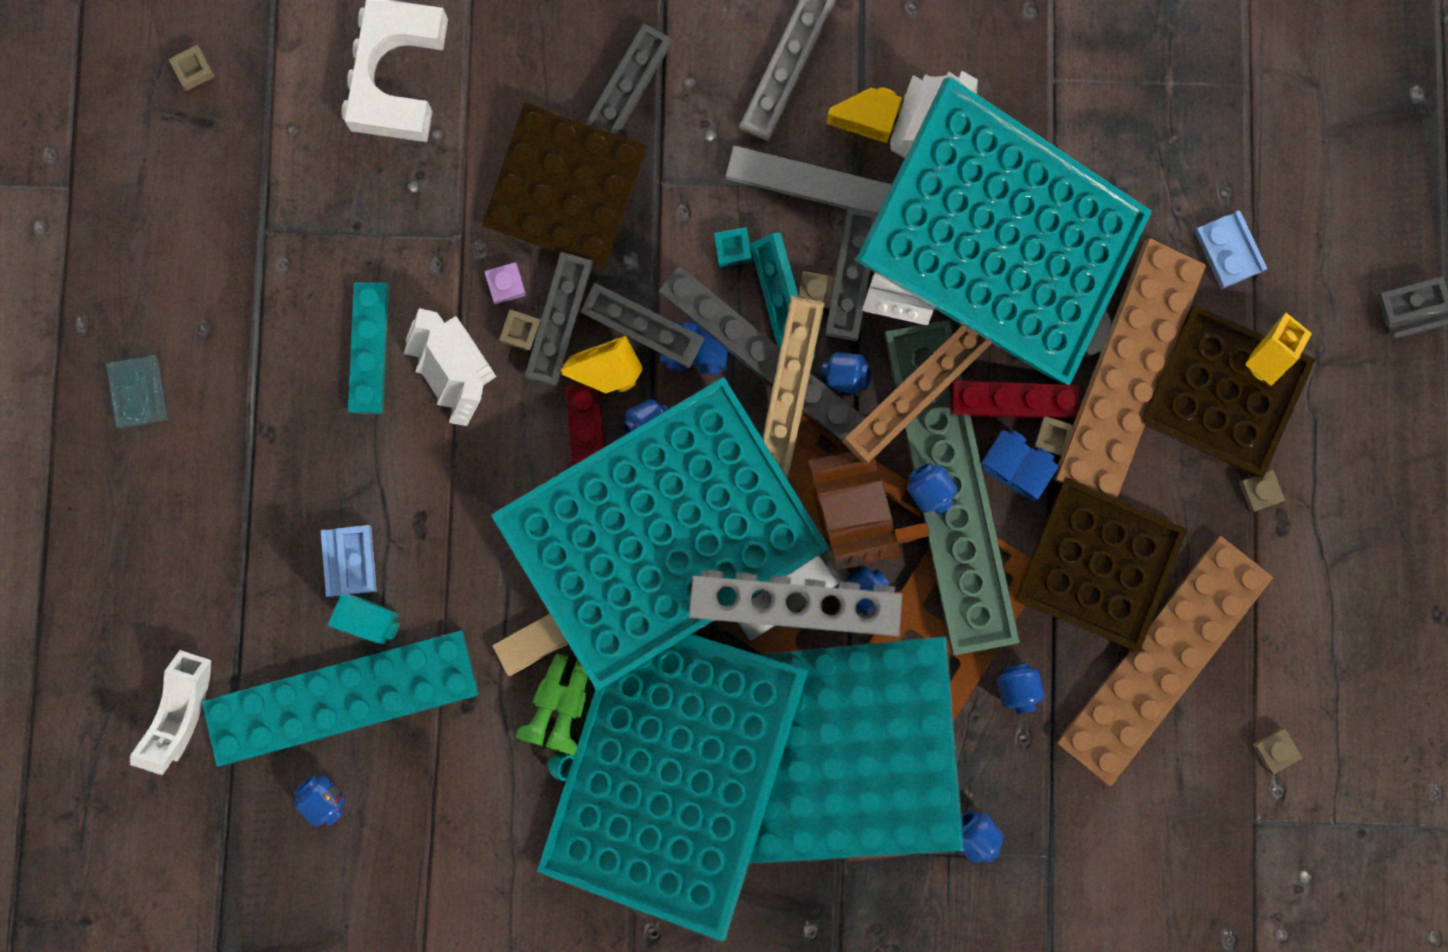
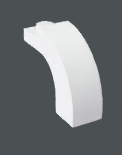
[738,550,850,641]
[130,650,211,775]

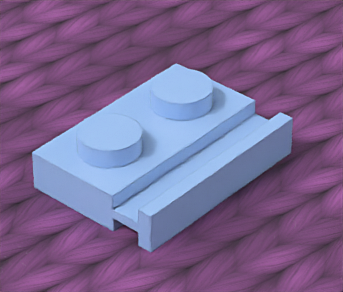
[1194,210,1267,289]
[321,525,377,597]

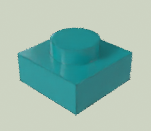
[714,227,753,268]

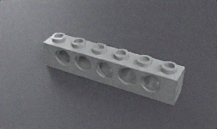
[690,570,902,636]

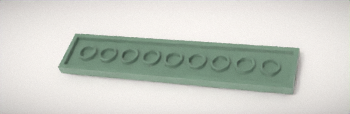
[884,320,1020,656]

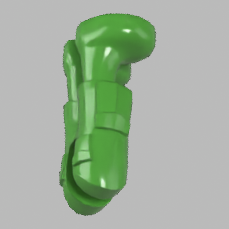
[515,653,588,756]

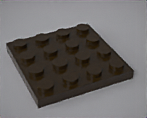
[482,102,648,270]
[1141,304,1316,478]
[1014,477,1188,653]

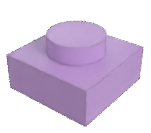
[485,262,526,305]

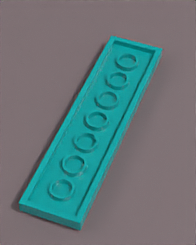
[202,630,480,767]

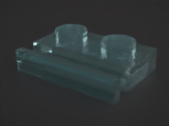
[106,355,167,429]

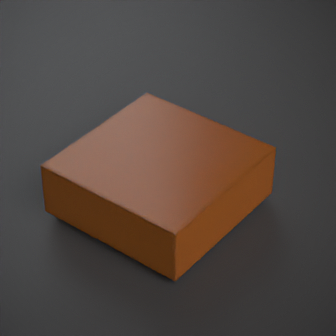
[894,523,930,544]

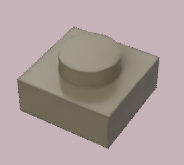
[169,45,215,91]
[799,271,835,311]
[499,309,541,352]
[1032,417,1074,457]
[1239,470,1285,513]
[1252,728,1302,775]

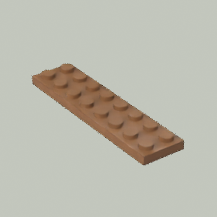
[1052,238,1206,499]
[1056,536,1274,786]

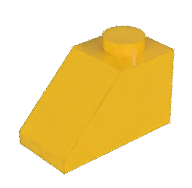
[826,87,902,143]
[1245,313,1312,386]
[560,336,643,393]

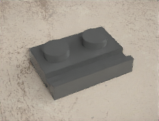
[1376,276,1448,340]

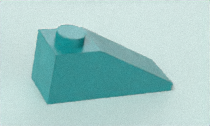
[328,593,400,644]

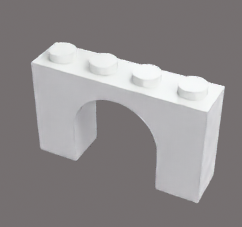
[342,0,448,142]

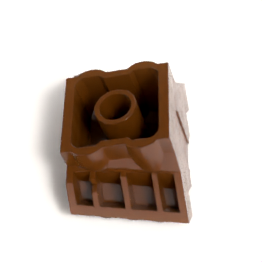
[808,451,900,571]

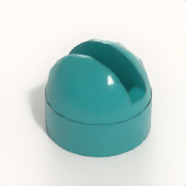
[547,752,574,781]

